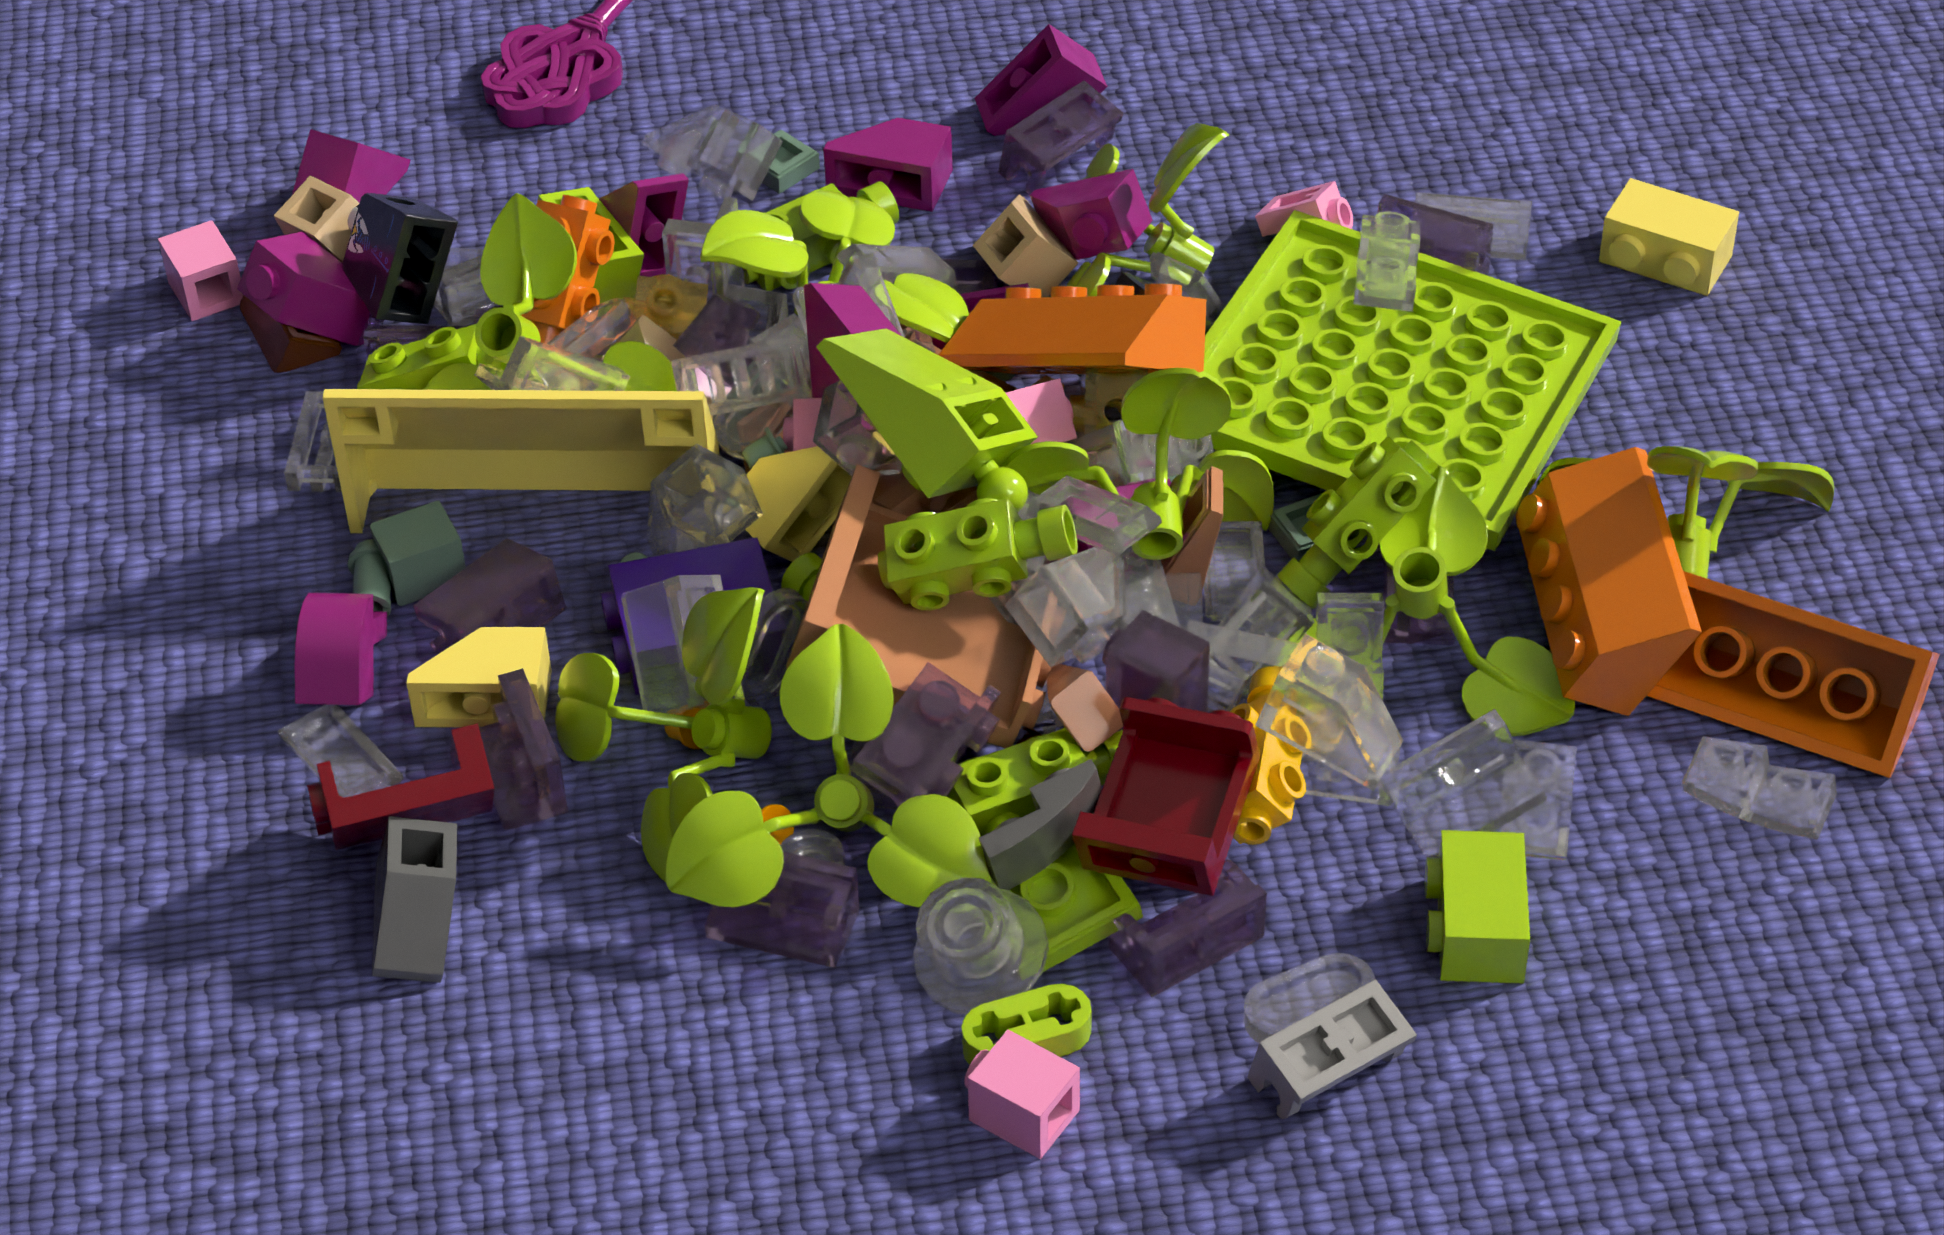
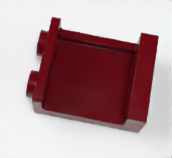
[1072,697,1260,896]
[307,723,495,850]

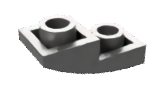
[979,759,1102,894]

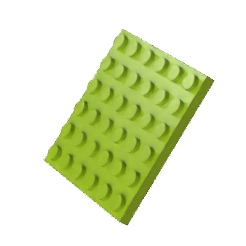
[1186,210,1622,551]

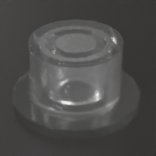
[913,877,1049,1015]

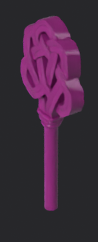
[481,0,633,128]

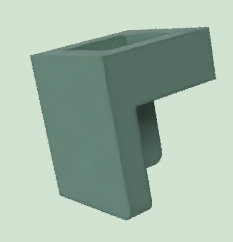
[370,500,468,606]

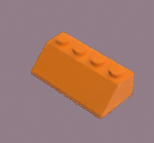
[939,284,1207,375]
[1515,447,1702,716]
[1647,571,1940,778]

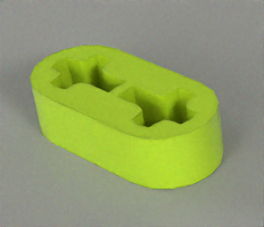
[961,983,1092,1065]

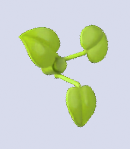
[1066,123,1229,296]
[700,191,969,349]
[424,193,685,391]
[1002,368,1274,560]
[1536,446,1834,579]
[1272,466,1575,737]
[555,587,772,882]
[665,624,993,909]

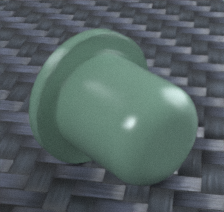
[742,427,788,469]

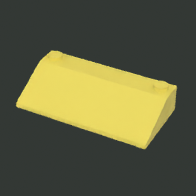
[322,389,723,536]

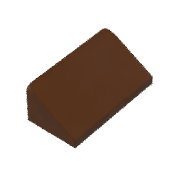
[240,295,342,373]

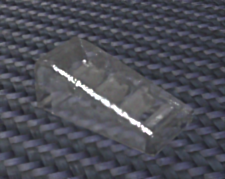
[672,336,810,416]

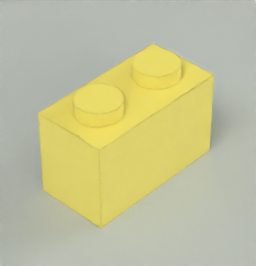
[1599,178,1739,296]

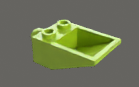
[816,328,1038,513]

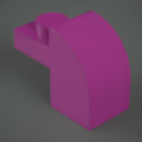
[295,593,387,705]

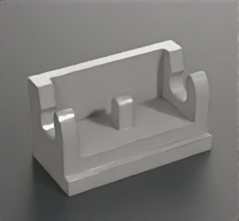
[1247,979,1417,1119]

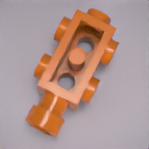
[514,195,615,377]

